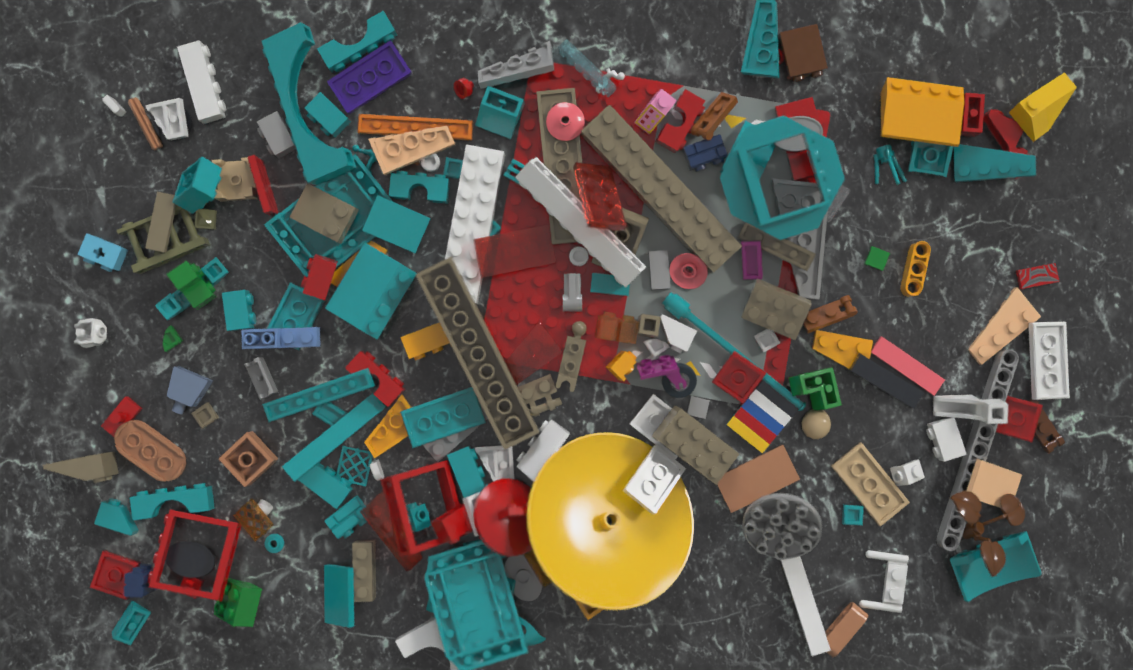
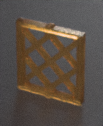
[233,498,274,542]

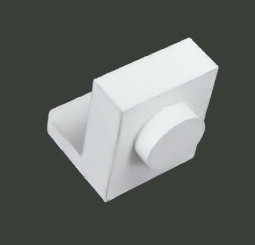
[890,459,925,486]

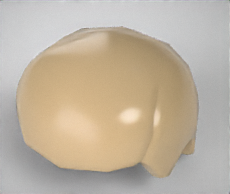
[802,409,831,439]

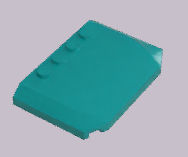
[264,154,393,277]
[425,541,528,670]

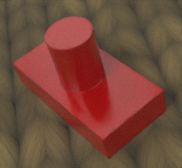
[101,396,142,437]

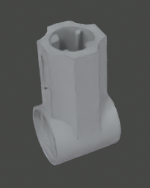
[563,274,582,312]

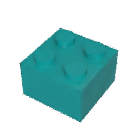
[172,157,222,214]

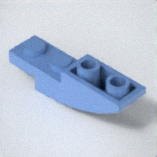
[242,327,320,349]

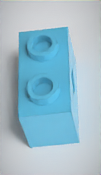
[77,233,128,272]

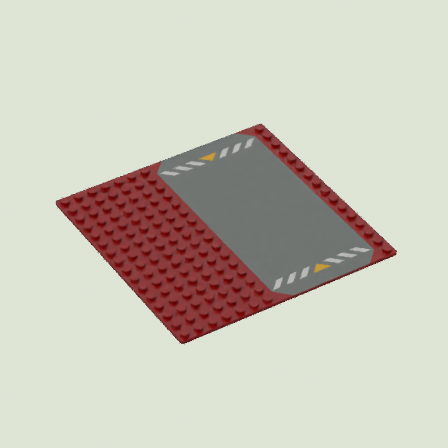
[484,63,830,405]

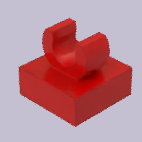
[180,576,205,599]

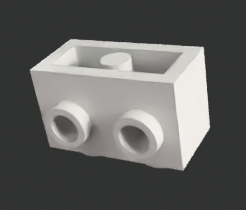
[926,417,966,462]

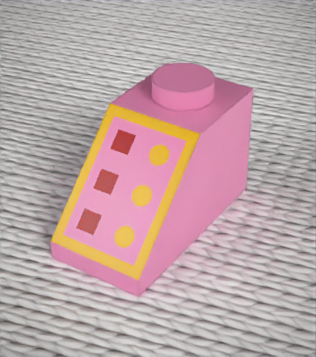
[634,89,677,134]

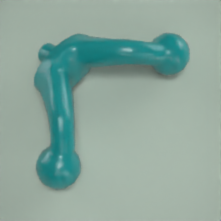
[352,145,376,174]

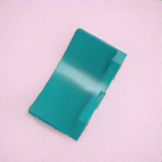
[950,531,1042,602]

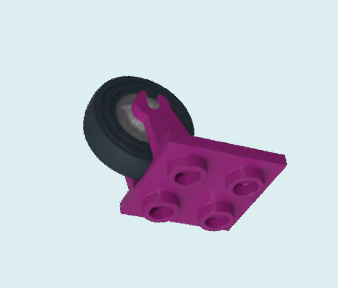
[636,355,697,398]

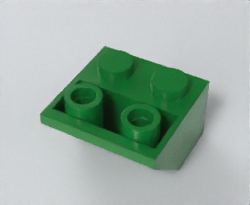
[214,578,262,627]

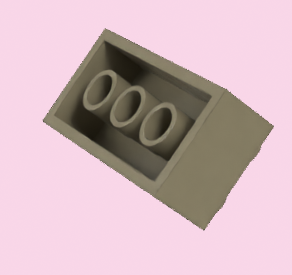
[652,405,739,485]

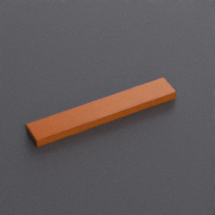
[357,114,473,141]

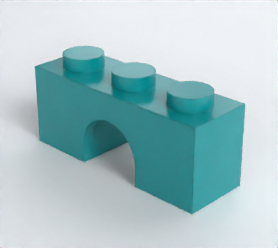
[389,171,450,204]

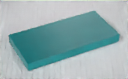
[401,387,486,448]

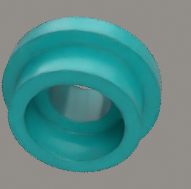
[265,534,284,553]

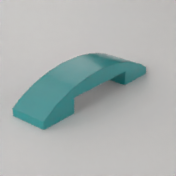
[155,257,229,320]

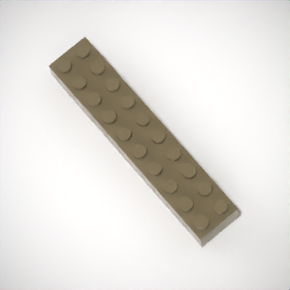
[580,104,742,274]
[415,256,539,450]

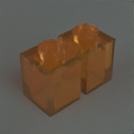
[595,312,639,344]

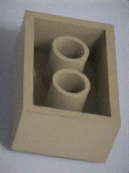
[741,278,811,340]

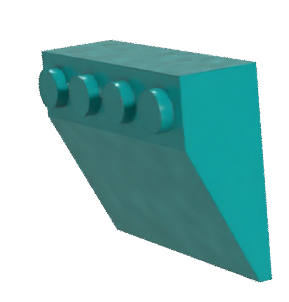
[325,242,417,339]

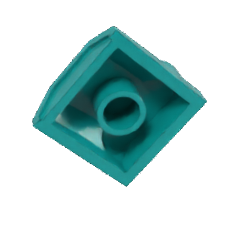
[908,141,953,177]

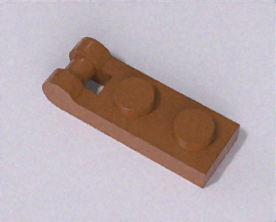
[691,92,738,140]
[803,295,858,334]

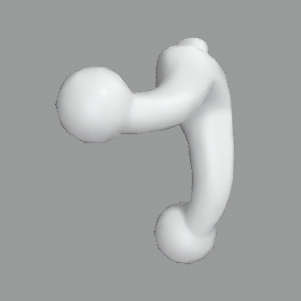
[596,68,625,93]

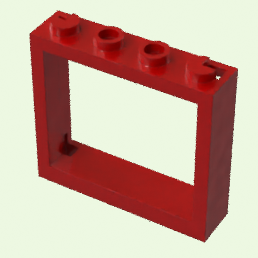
[381,460,467,556]
[148,510,242,601]

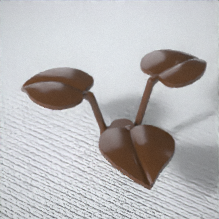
[950,491,1025,577]

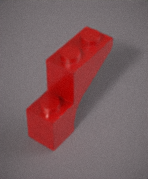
[983,109,1030,179]

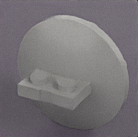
[742,493,822,560]

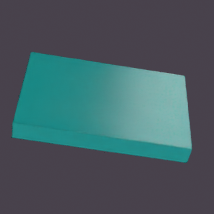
[362,195,430,253]
[267,282,325,351]
[324,564,354,628]

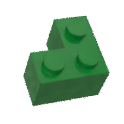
[167,261,217,310]
[788,367,842,411]

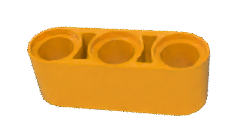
[901,241,931,297]

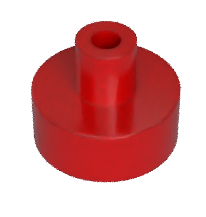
[454,78,474,99]

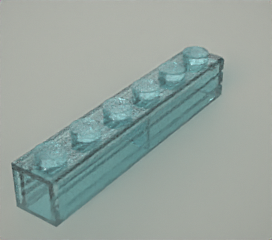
[558,39,617,97]

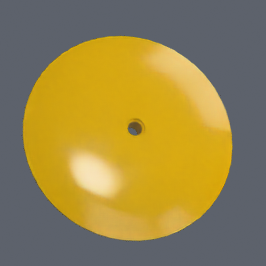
[527,432,694,610]

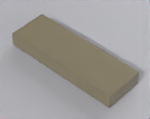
[145,192,176,253]

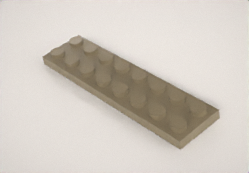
[537,88,587,245]

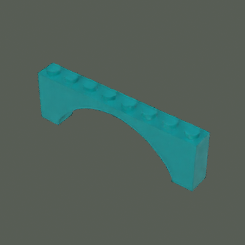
[262,22,356,185]

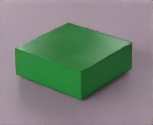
[864,246,890,271]

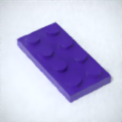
[327,40,412,115]

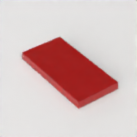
[775,97,819,181]

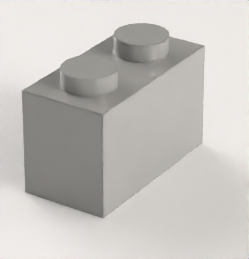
[257,111,297,158]

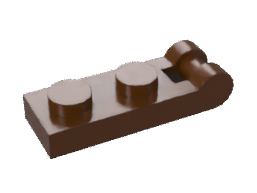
[1029,399,1065,454]

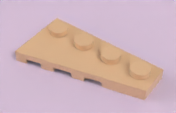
[369,126,455,175]
[968,287,1041,365]

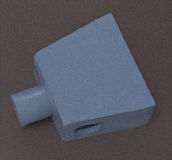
[167,366,213,414]

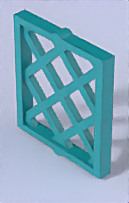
[336,446,373,486]

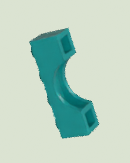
[317,11,397,73]
[130,483,215,520]

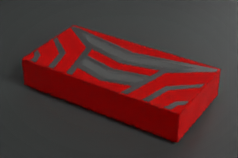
[1016,263,1059,289]

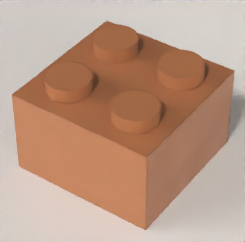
[219,431,278,487]

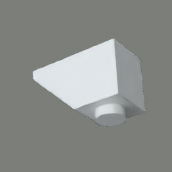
[660,314,697,354]

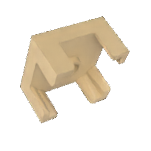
[212,157,258,201]

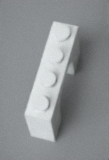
[395,617,458,670]

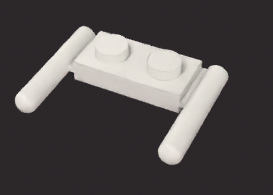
[859,550,909,613]

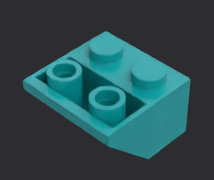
[475,86,524,139]

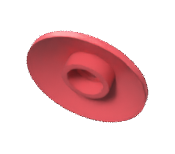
[546,102,585,141]
[669,253,708,289]

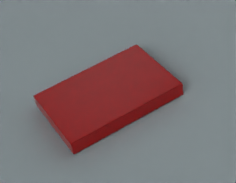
[247,155,279,217]

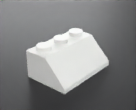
[516,419,570,481]

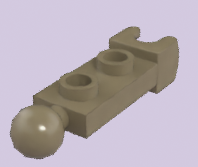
[555,321,587,392]

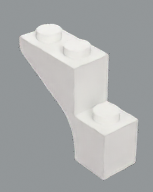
[933,395,1008,424]

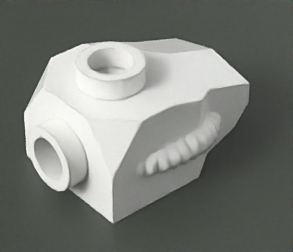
[74,318,107,348]

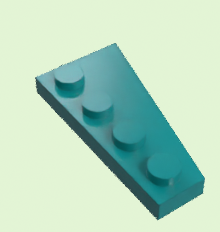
[741,0,779,78]
[954,144,1036,182]

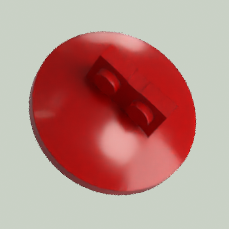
[473,478,533,557]

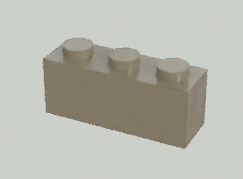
[352,540,376,602]

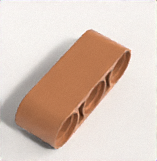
[825,602,868,657]

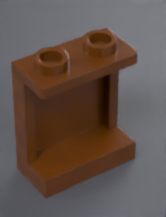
[778,24,828,82]

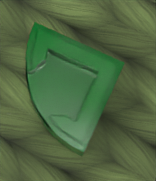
[162,326,183,352]

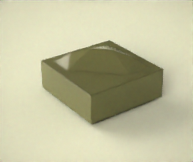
[195,209,217,230]

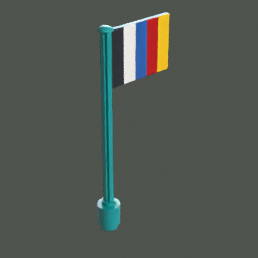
[662,292,806,453]

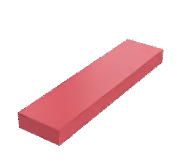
[871,336,945,396]

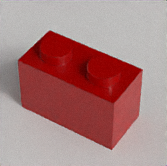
[960,93,985,137]
[301,254,338,300]
[431,503,473,544]

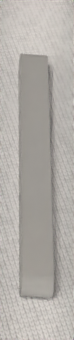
[936,350,1019,551]

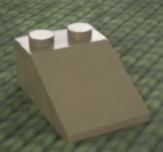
[290,183,359,244]
[591,205,649,267]
[43,451,119,483]

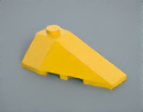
[1009,73,1077,142]

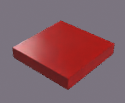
[712,351,766,404]
[996,396,1043,442]
[90,550,141,600]

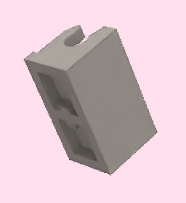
[244,357,278,400]

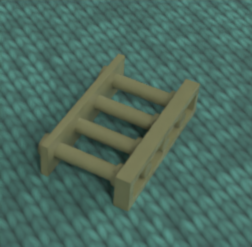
[117,205,210,274]

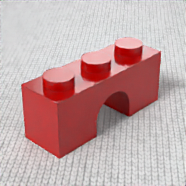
[655,89,705,153]
[345,351,406,407]

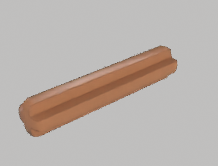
[128,97,162,150]

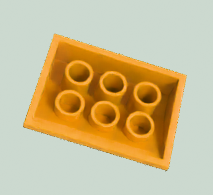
[881,77,964,147]

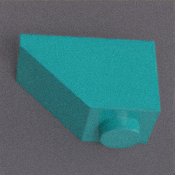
[94,498,138,536]

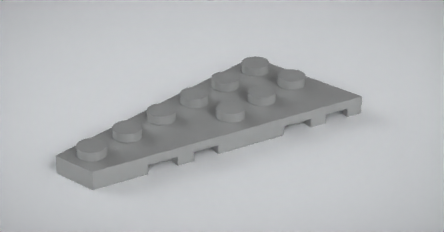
[772,179,828,300]

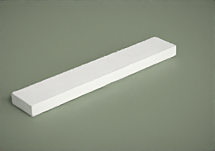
[780,556,831,656]

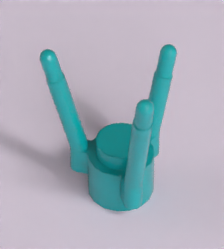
[873,145,907,185]

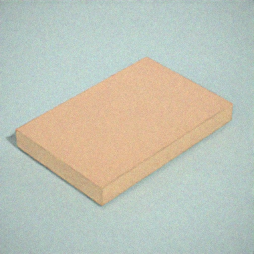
[967,459,1022,508]

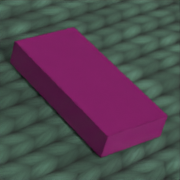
[741,240,763,280]

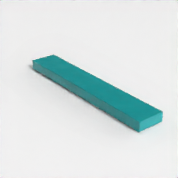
[262,368,375,422]
[282,392,386,482]

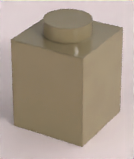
[636,314,661,338]

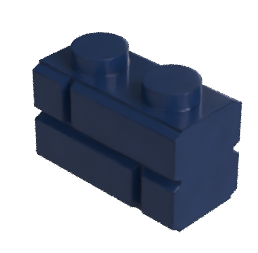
[682,134,728,172]
[124,564,157,598]

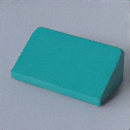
[112,601,151,646]

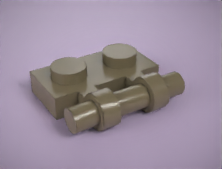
[518,374,562,417]

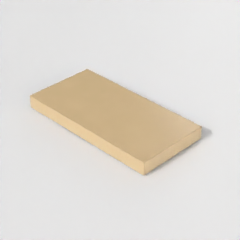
[831,442,910,526]

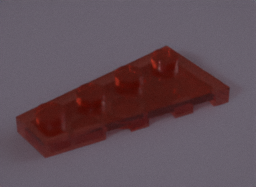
[360,491,422,572]

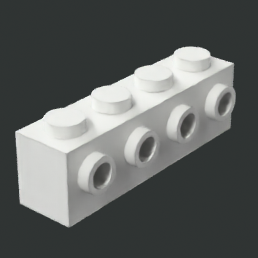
[177,40,226,124]

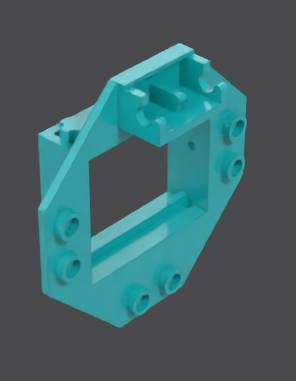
[720,116,845,240]

